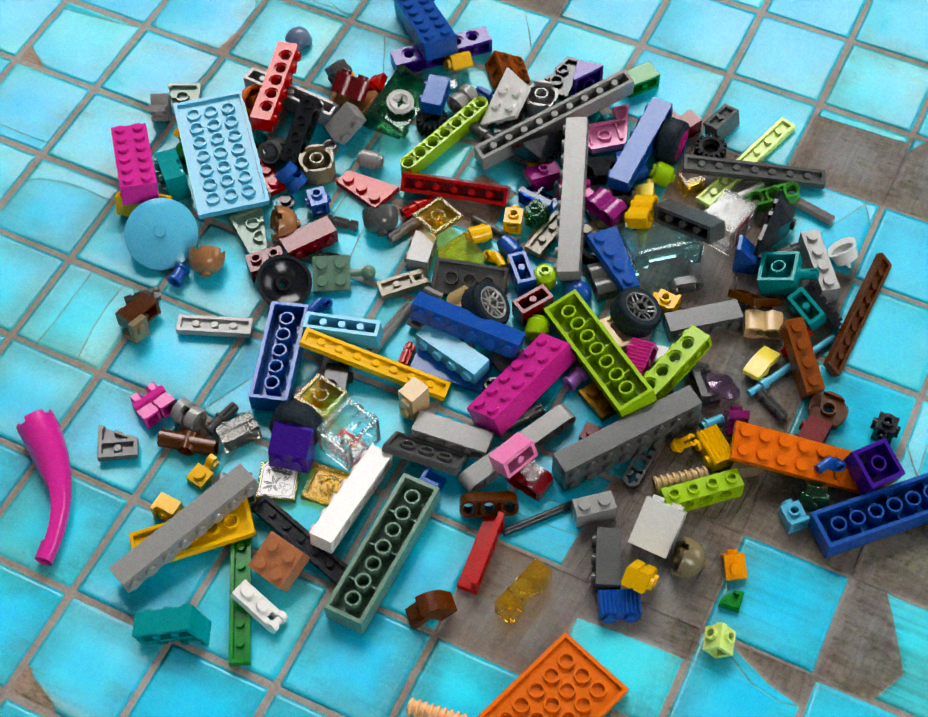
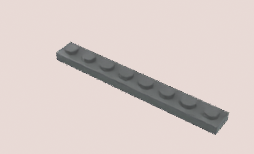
[682,154,826,189]

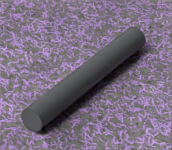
[471,215,520,243]

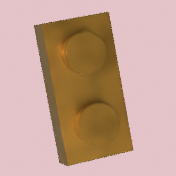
[578,382,616,422]

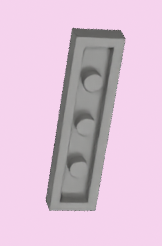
[176,314,254,338]

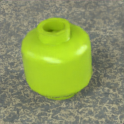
[648,161,676,187]
[533,264,557,291]
[524,314,551,343]

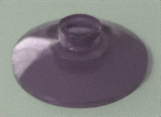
[705,372,740,401]

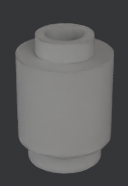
[357,149,384,170]

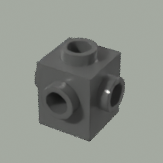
[324,59,353,85]

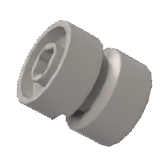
[447,84,479,114]
[170,397,208,432]

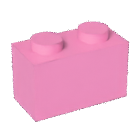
[488,432,538,479]

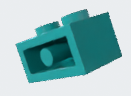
[787,286,828,331]

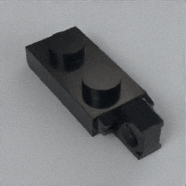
[804,281,843,330]

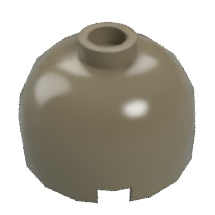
[670,536,707,579]

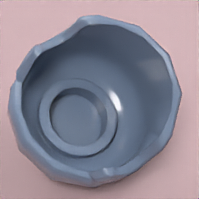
[285,26,313,51]

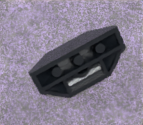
[512,130,565,164]

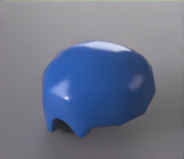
[562,280,592,304]

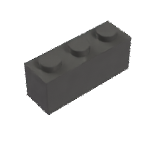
[591,527,622,593]

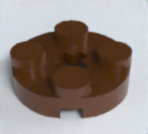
[808,391,849,430]

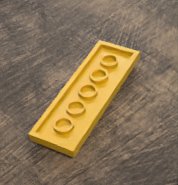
[129,498,257,564]

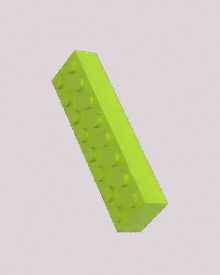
[544,289,657,419]

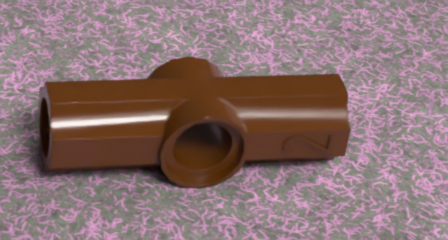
[157,429,219,456]

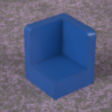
[419,466,446,492]

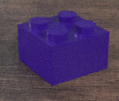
[843,438,906,495]

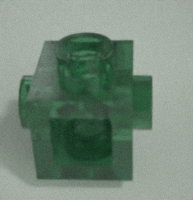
[523,199,550,230]
[799,480,830,513]

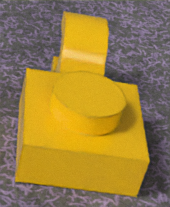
[186,453,219,491]

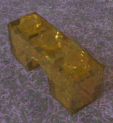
[495,558,552,625]

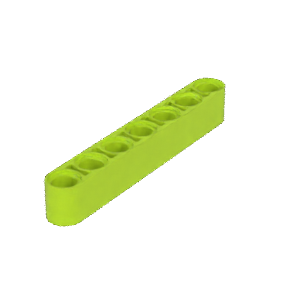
[400,97,488,175]

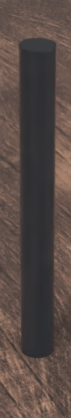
[502,500,572,536]

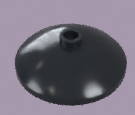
[256,254,312,305]

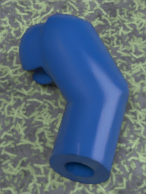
[309,298,333,312]
[814,456,846,474]

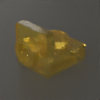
[676,173,705,197]

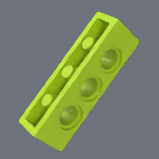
[659,468,745,512]

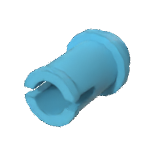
[699,413,726,430]

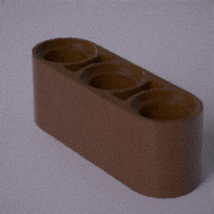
[459,491,519,518]

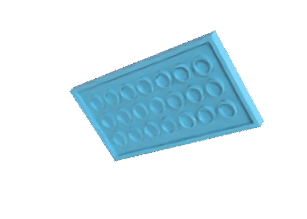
[173,90,270,219]

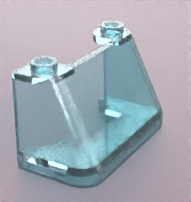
[620,223,704,276]

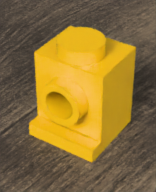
[503,205,524,235]
[653,288,682,316]
[150,492,184,522]

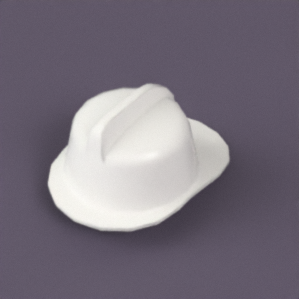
[827,237,858,268]

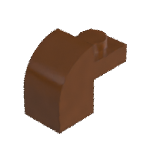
[405,590,458,629]

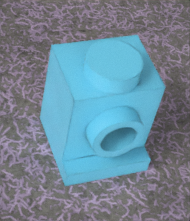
[778,499,810,534]

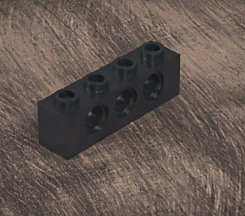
[279,94,323,170]

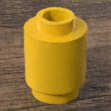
[464,224,493,245]

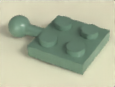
[312,255,376,294]

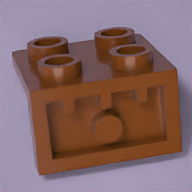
[484,51,531,89]

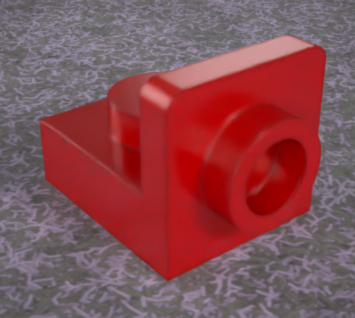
[368,72,388,93]

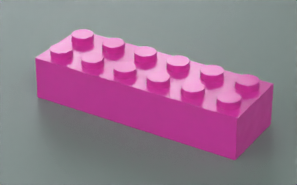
[111,123,159,205]
[467,333,576,436]

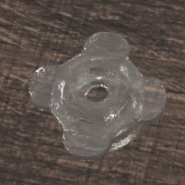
[520,460,544,481]

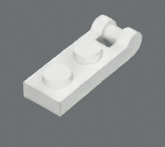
[230,579,288,634]

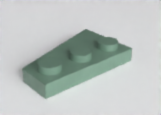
[229,206,267,254]

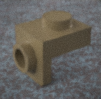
[124,314,150,344]

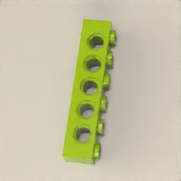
[643,324,712,401]

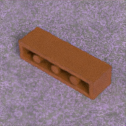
[779,317,825,399]

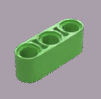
[748,181,800,213]

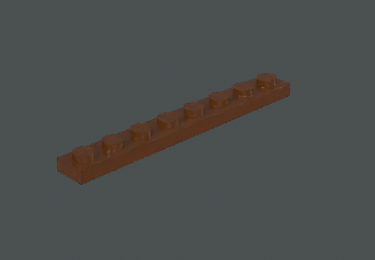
[823,253,892,377]

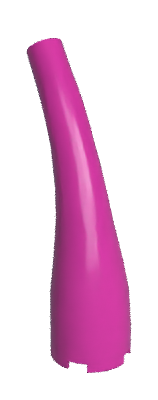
[16,409,72,565]

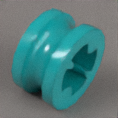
[253,130,269,146]

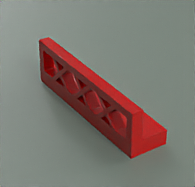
[457,512,505,595]

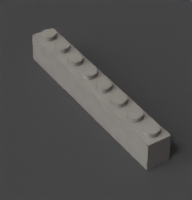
[109,463,259,593]

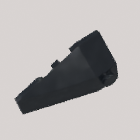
[753,190,797,256]

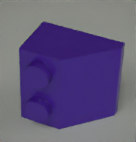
[268,421,315,473]

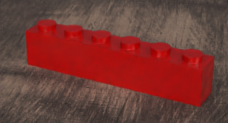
[400,171,511,206]

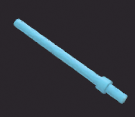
[746,334,836,397]

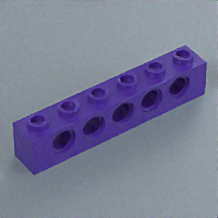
[390,26,492,77]

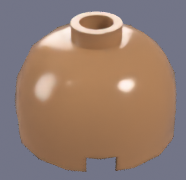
[270,206,301,242]
[188,245,226,277]

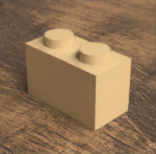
[398,376,430,422]

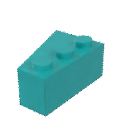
[153,148,191,201]
[132,604,211,645]

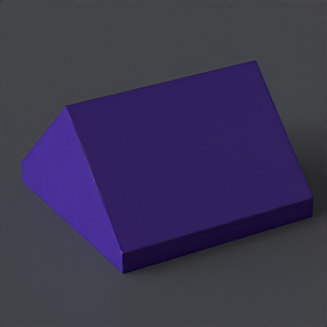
[572,60,603,96]

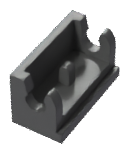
[703,104,740,140]
[688,363,720,406]

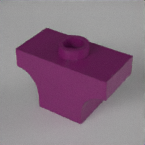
[523,161,561,194]
[724,406,750,434]

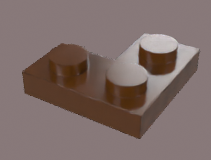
[728,289,782,309]

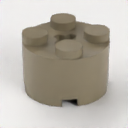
[299,144,336,186]

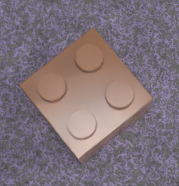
[247,531,311,592]

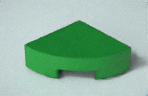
[718,591,744,613]

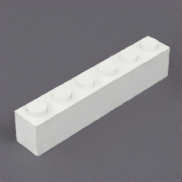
[309,444,393,554]

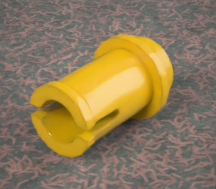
[670,433,697,453]

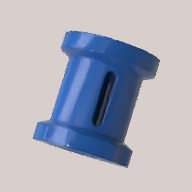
[167,263,190,287]

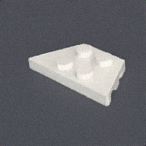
[480,68,531,128]

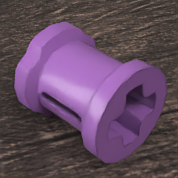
[562,367,588,392]

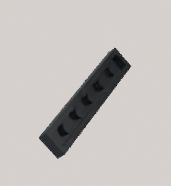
[250,494,348,585]

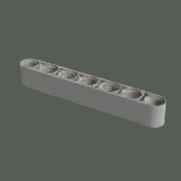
[457,404,576,492]

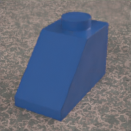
[732,235,761,275]

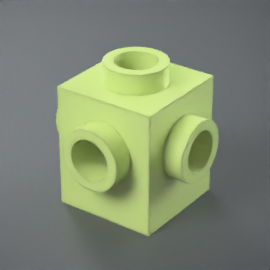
[702,622,736,658]

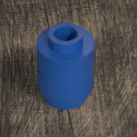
[497,235,523,258]

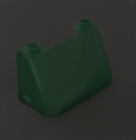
[363,63,425,140]

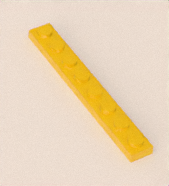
[299,327,451,402]

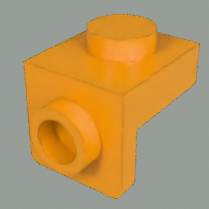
[720,549,747,581]

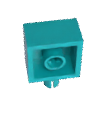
[757,251,819,295]

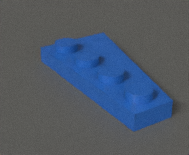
[585,226,640,292]

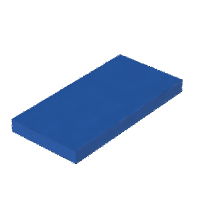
[410,348,493,394]

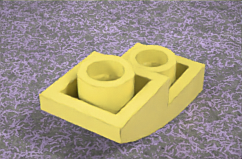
[742,346,781,381]

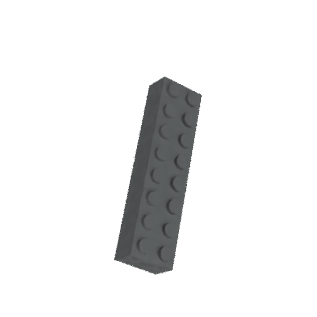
[552,385,702,491]

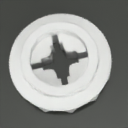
[387,89,414,115]

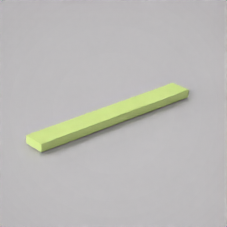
[695,117,796,209]

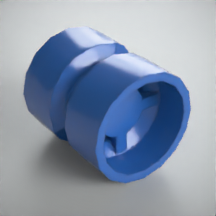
[274,160,308,194]

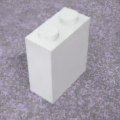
[628,494,688,559]

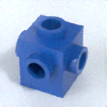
[304,186,331,217]

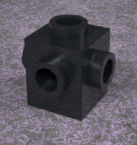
[870,412,901,445]

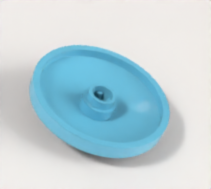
[124,198,199,271]

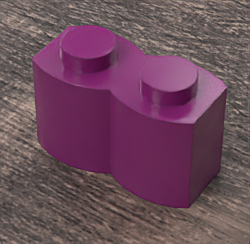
[585,187,628,227]

